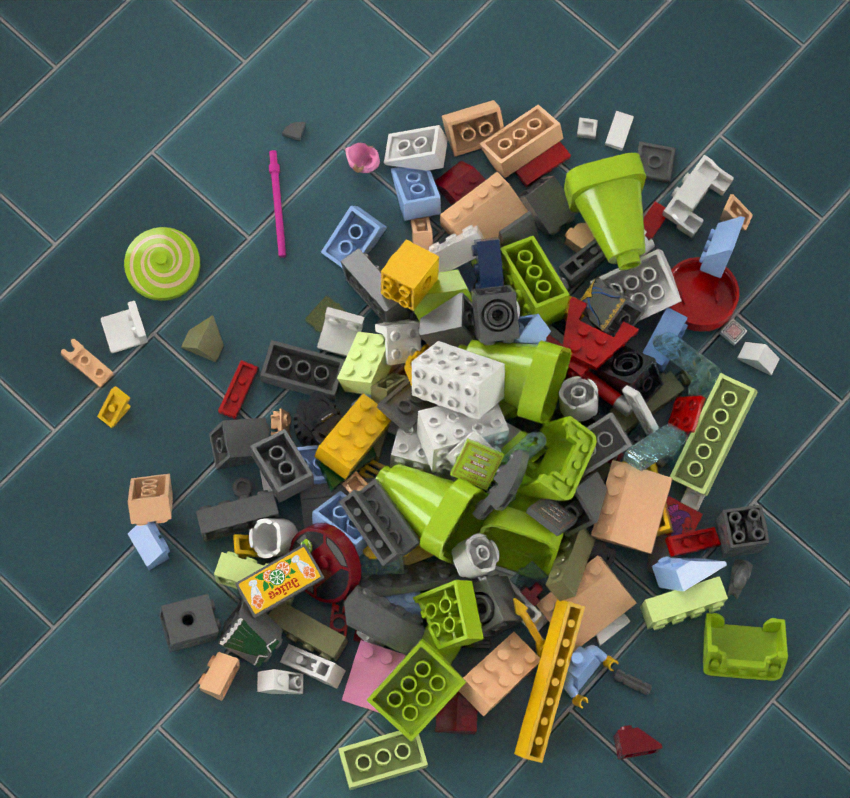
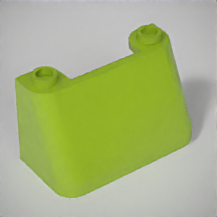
[517,416,597,501]
[703,613,788,681]

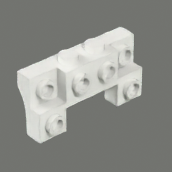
[662,155,734,238]

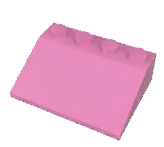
[342,640,406,713]

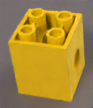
[381,239,439,311]

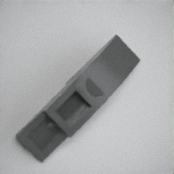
[472,449,529,520]

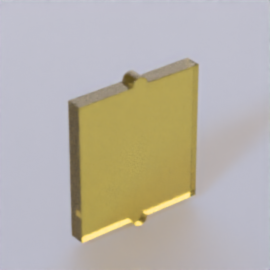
[305,295,346,333]

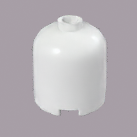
[249,518,298,558]

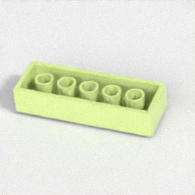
[670,373,758,496]

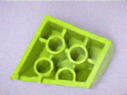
[414,269,472,322]
[413,580,484,650]

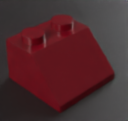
[434,161,485,205]
[435,691,477,735]
[613,725,662,760]

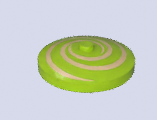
[124,227,200,301]

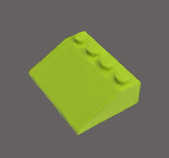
[367,638,466,742]

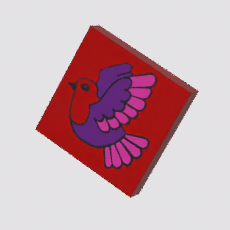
[665,496,703,536]

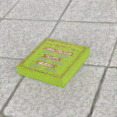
[450,438,504,490]

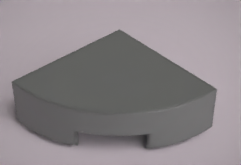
[282,122,306,141]

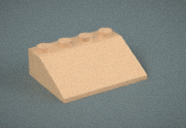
[440,172,528,239]
[591,460,672,554]
[537,555,637,651]

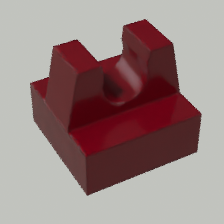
[520,582,543,606]

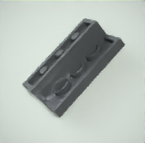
[339,479,420,566]

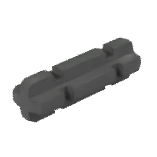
[614,669,652,695]

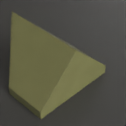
[181,315,224,362]

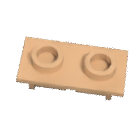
[271,409,291,437]

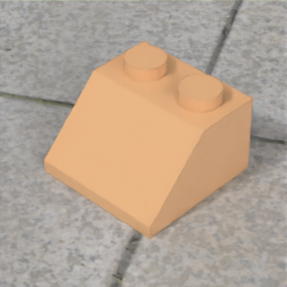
[198,652,241,701]

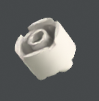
[559,376,598,422]
[452,534,499,579]

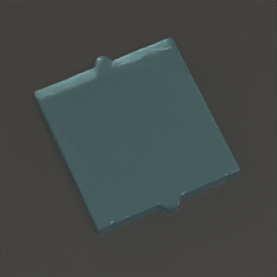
[510,561,550,599]

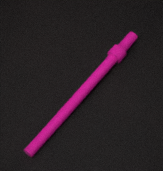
[269,150,286,258]

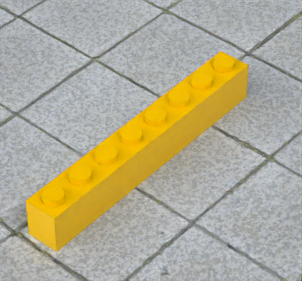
[514,599,585,763]

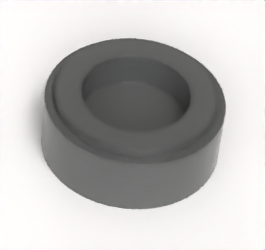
[233,478,252,497]

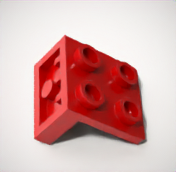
[666,396,705,441]

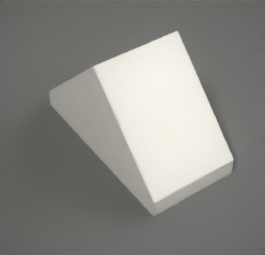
[737,342,779,375]

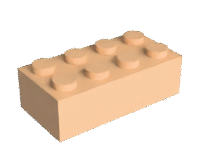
[128,474,173,526]
[459,632,540,716]

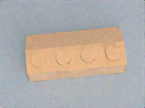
[480,105,564,178]

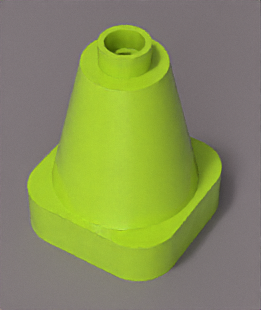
[564,153,646,270]
[458,340,571,423]
[479,459,563,578]
[376,464,489,565]

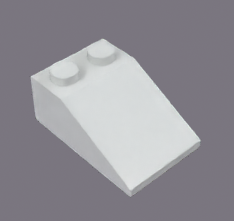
[384,125,448,171]

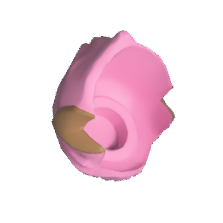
[345,142,380,173]

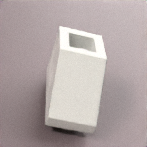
[257,669,303,694]

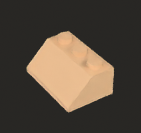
[442,100,504,156]

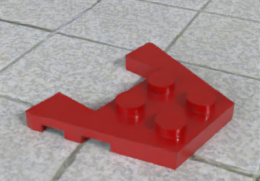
[563,297,639,370]

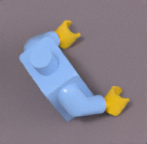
[563,645,619,708]

